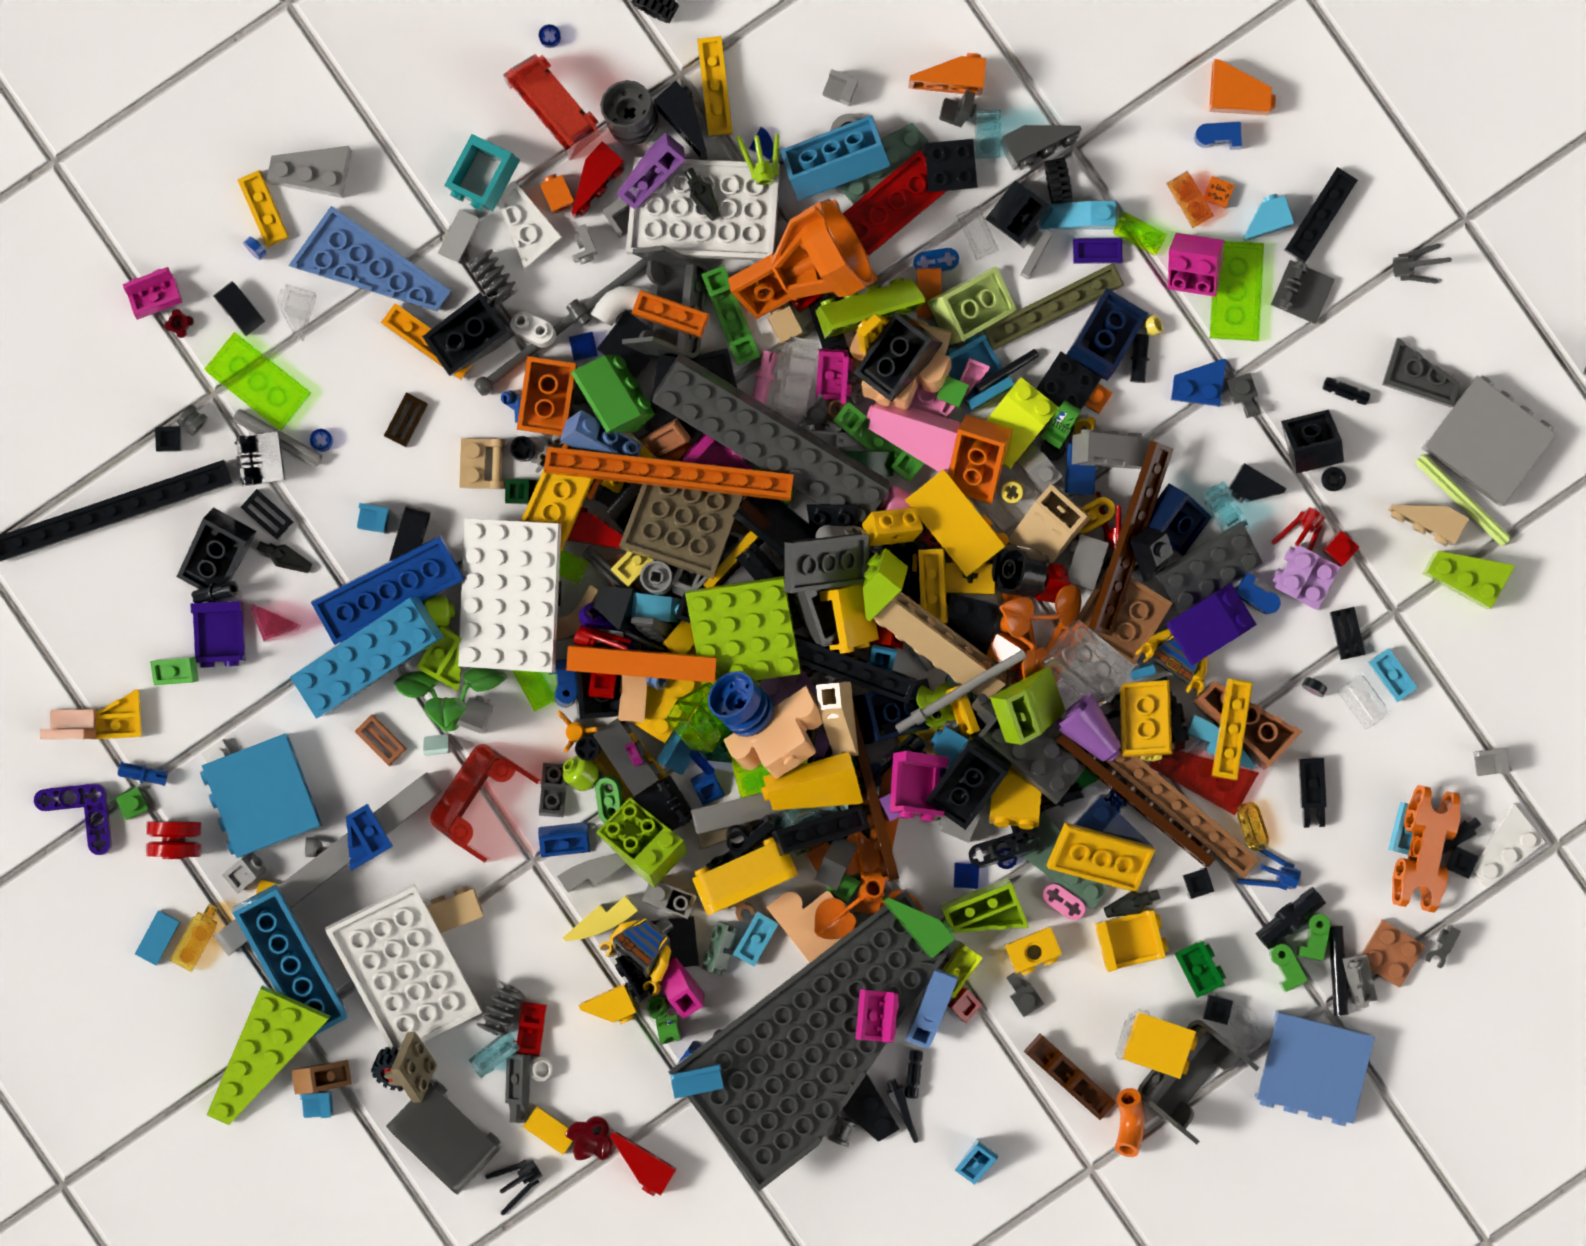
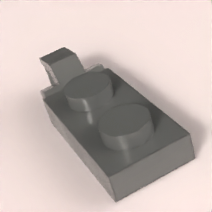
[505,1053,531,1123]

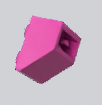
[1168,233,1224,297]

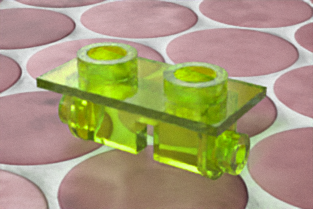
[1113,212,1167,256]

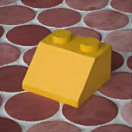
[578,983,638,1025]

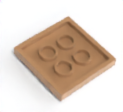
[1071,566,1173,666]

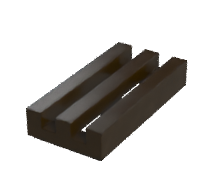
[384,392,429,447]

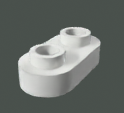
[510,311,556,348]

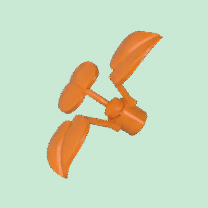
[999,584,1082,679]
[814,832,926,940]

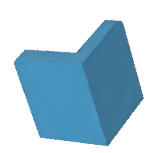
[357,503,390,534]
[300,1091,333,1118]

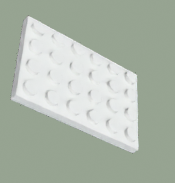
[626,157,781,261]
[458,518,561,673]
[325,883,482,1051]

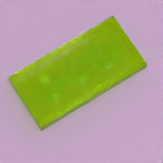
[1209,241,1264,342]
[204,332,312,431]

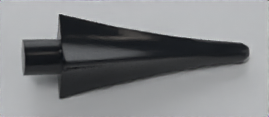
[1442,817,1482,855]
[886,1078,919,1143]

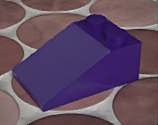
[1166,583,1257,666]

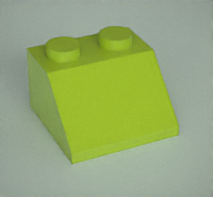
[863,548,908,622]

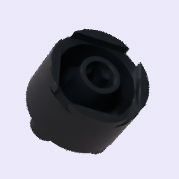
[992,544,1049,598]

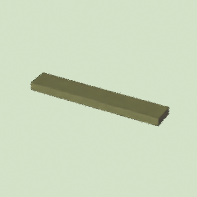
[982,263,1124,351]

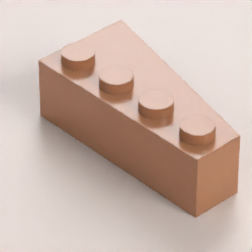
[1192,681,1302,769]

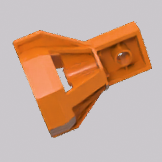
[728,199,878,319]

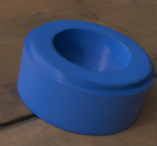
[243,236,266,260]

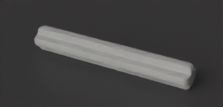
[233,409,322,467]

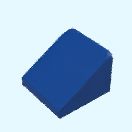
[690,769,725,806]

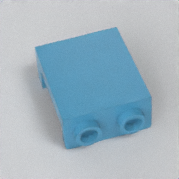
[946,333,1015,411]

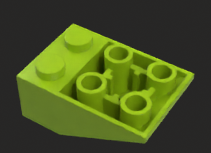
[990,666,1066,745]
[596,797,688,887]

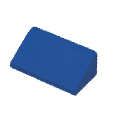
[1065,444,1096,495]
[538,822,590,857]

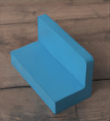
[656,718,706,775]
[669,1063,724,1099]

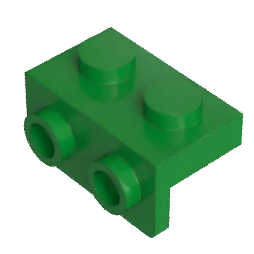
[1174,940,1226,998]

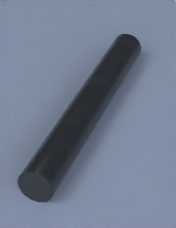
[974,349,1039,393]

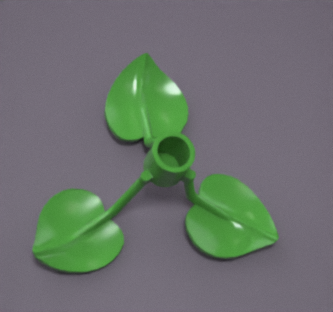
[394,667,507,731]

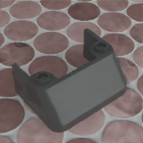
[622,245,708,358]
[1138,1020,1260,1145]

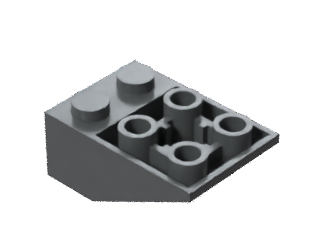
[1000,125,1082,171]

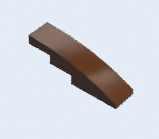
[1024,1033,1116,1120]

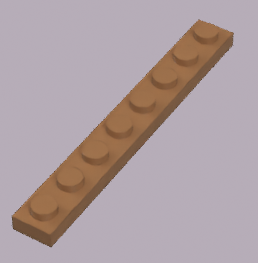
[1104,741,1260,878]

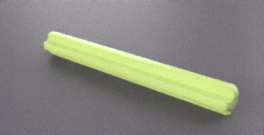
[1415,454,1511,546]

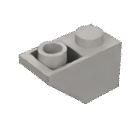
[642,881,697,919]

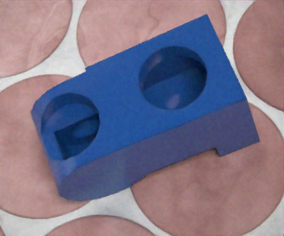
[1194,122,1242,150]
[1236,573,1281,614]
[548,659,577,708]

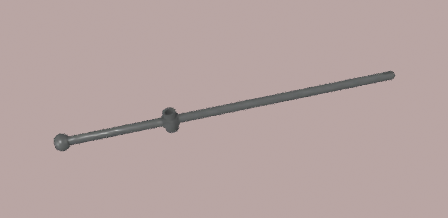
[474,154,784,396]

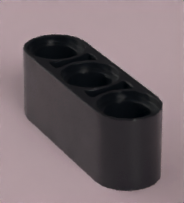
[389,504,431,561]

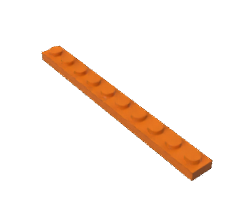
[544,447,794,501]

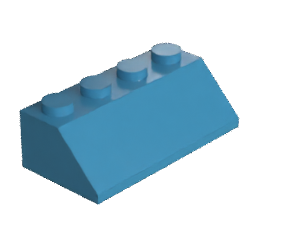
[780,115,890,201]

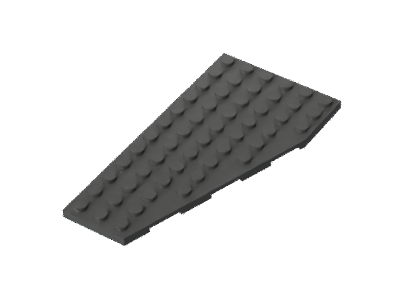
[668,890,950,1192]

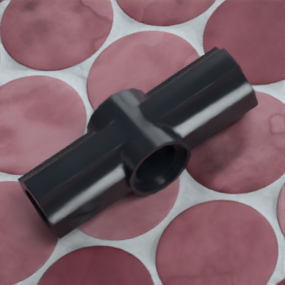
[1255,887,1326,950]

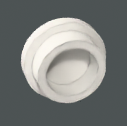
[530,1057,553,1082]

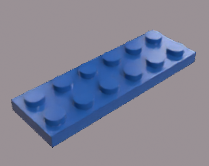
[311,535,465,645]

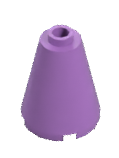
[1054,693,1121,762]

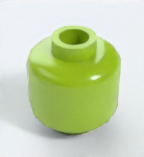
[422,595,455,628]
[563,755,600,791]

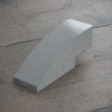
[557,854,627,892]

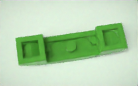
[701,265,760,366]
[833,402,925,482]

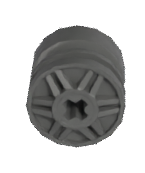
[600,80,659,145]

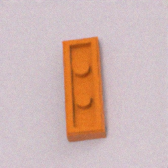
[631,290,710,338]

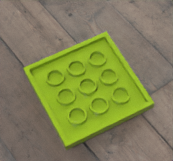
[685,576,801,688]

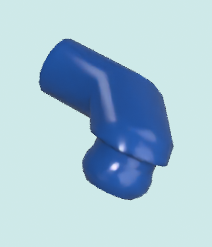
[501,390,521,423]

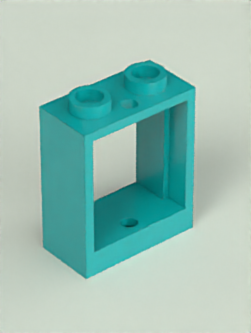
[444,134,520,212]

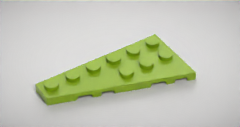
[207,985,330,1125]

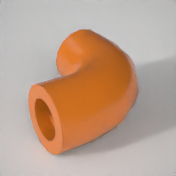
[1115,1088,1145,1157]

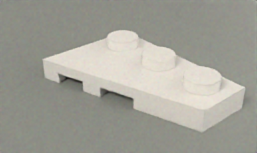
[498,181,563,269]
[1473,804,1545,888]

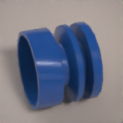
[708,671,773,737]

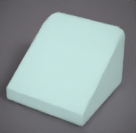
[423,734,450,756]

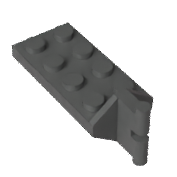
[971,694,1086,804]

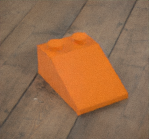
[908,53,986,96]
[516,356,578,436]
[948,415,1013,504]

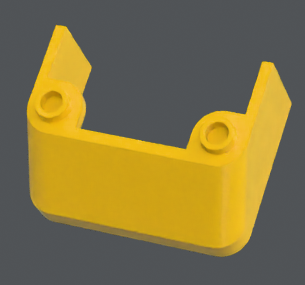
[692,837,799,916]

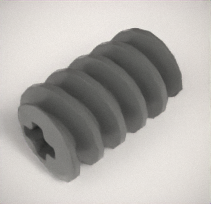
[469,249,518,305]
[477,980,525,1036]

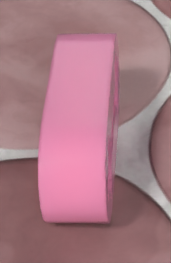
[1042,884,1085,920]

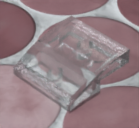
[972,467,1041,536]

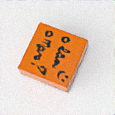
[1203,176,1235,209]

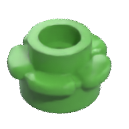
[647,995,671,1019]

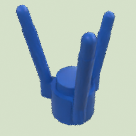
[1237,844,1301,890]

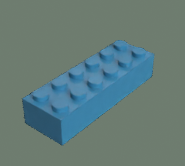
[290,596,444,719]
[232,884,348,1037]

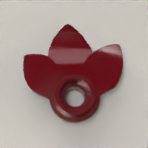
[565,1116,612,1160]

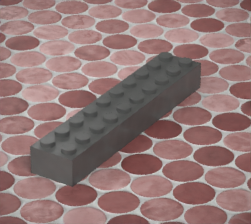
[652,353,890,529]

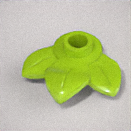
[916,683,956,728]

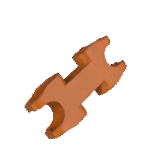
[1392,785,1461,913]

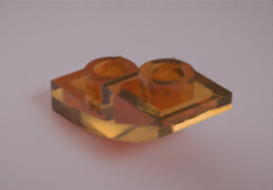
[1166,171,1214,228]

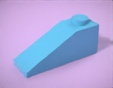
[1040,201,1116,230]

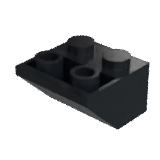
[985,180,1054,249]

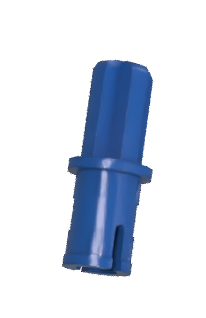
[117,762,168,786]

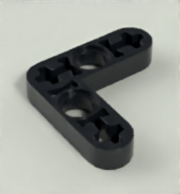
[969,825,1038,868]

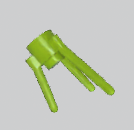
[736,134,780,185]

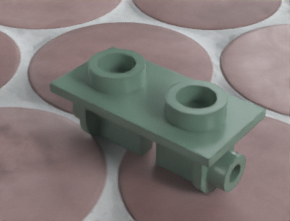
[702,922,738,975]

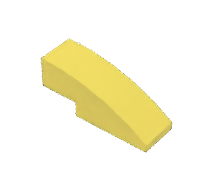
[563,896,639,941]

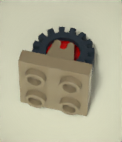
[371,1032,437,1103]

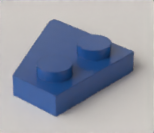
[1171,359,1226,407]
[346,804,393,871]

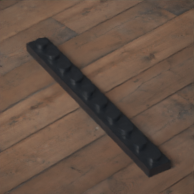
[0,460,233,562]
[675,593,917,704]

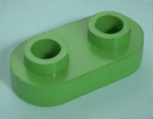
[595,775,624,823]

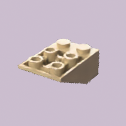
[1008,484,1092,563]

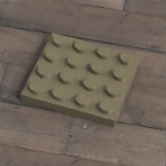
[619,456,744,579]

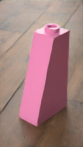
[867,402,962,474]

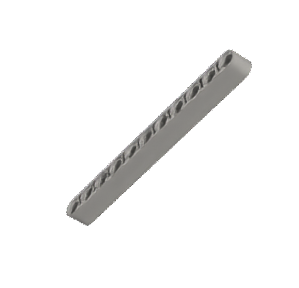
[213,772,442,956]

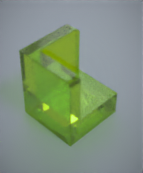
[559,551,589,585]

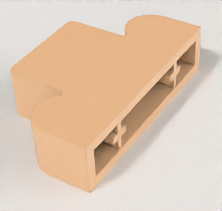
[850,329,952,410]
[724,686,823,778]
[766,891,857,962]

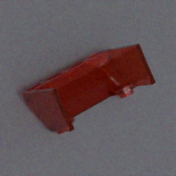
[503,54,600,160]
[430,744,541,863]

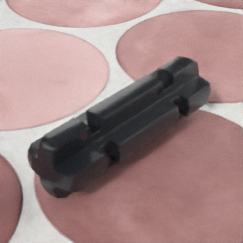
[1322,377,1370,405]
[905,1050,923,1099]

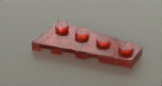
[1149,749,1259,815]

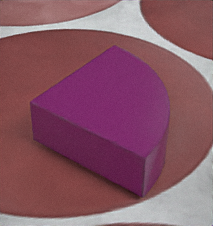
[625,741,644,767]

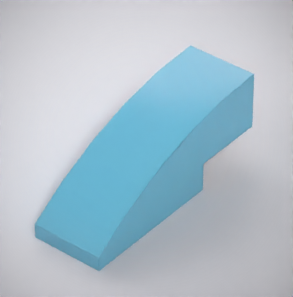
[1187,715,1255,770]

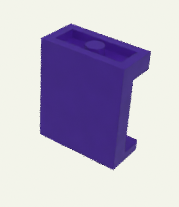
[190,601,246,668]

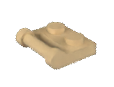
[459,438,505,489]

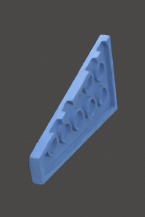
[288,206,452,312]

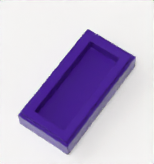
[1073,238,1123,264]

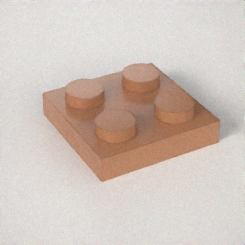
[1361,920,1425,988]

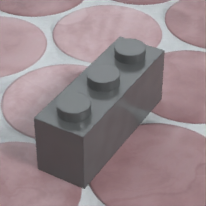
[593,718,660,796]

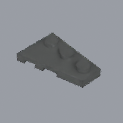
[1382,338,1461,408]

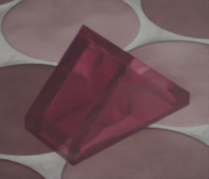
[251,605,301,642]

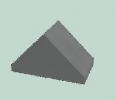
[814,838,858,890]

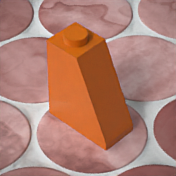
[1209,59,1276,116]

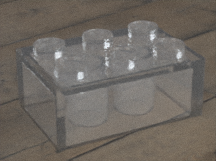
[772,336,820,419]
[1042,619,1135,708]

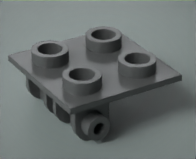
[1271,260,1335,324]

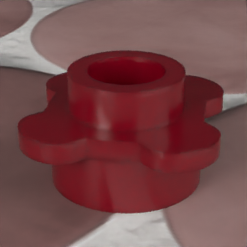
[164,309,194,338]

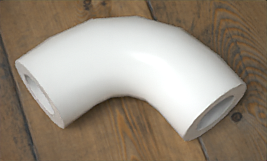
[591,285,655,326]

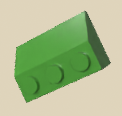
[571,355,655,433]

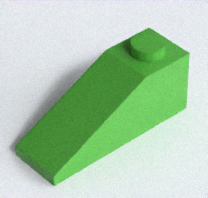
[882,897,955,958]

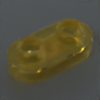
[1237,802,1269,851]

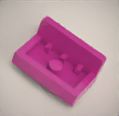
[123,267,183,320]
[816,348,853,404]
[855,989,899,1043]

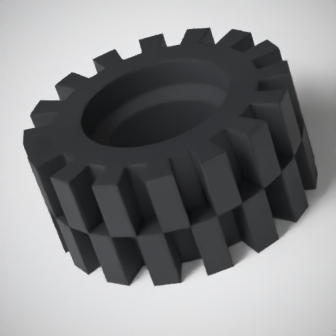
[631,0,679,23]
[1044,157,1072,205]

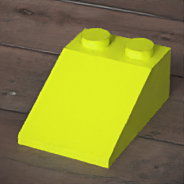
[986,377,1059,470]

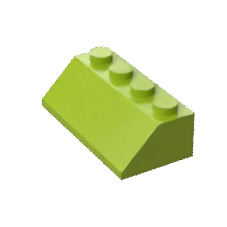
[816,277,926,339]

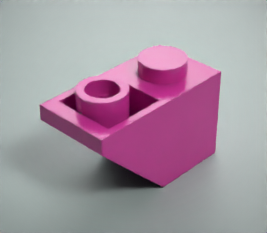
[660,957,705,1019]

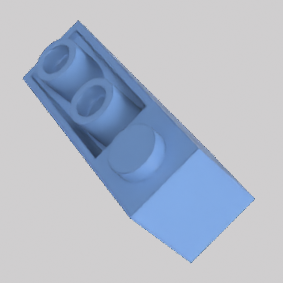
[560,410,642,457]
[906,968,958,1049]

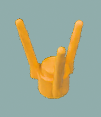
[557,711,597,752]

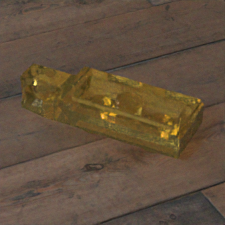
[170,903,219,972]

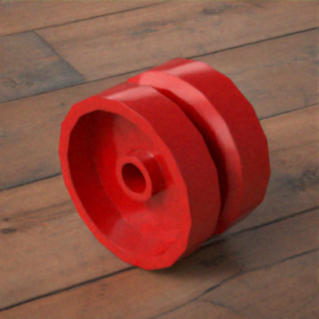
[146,821,202,859]

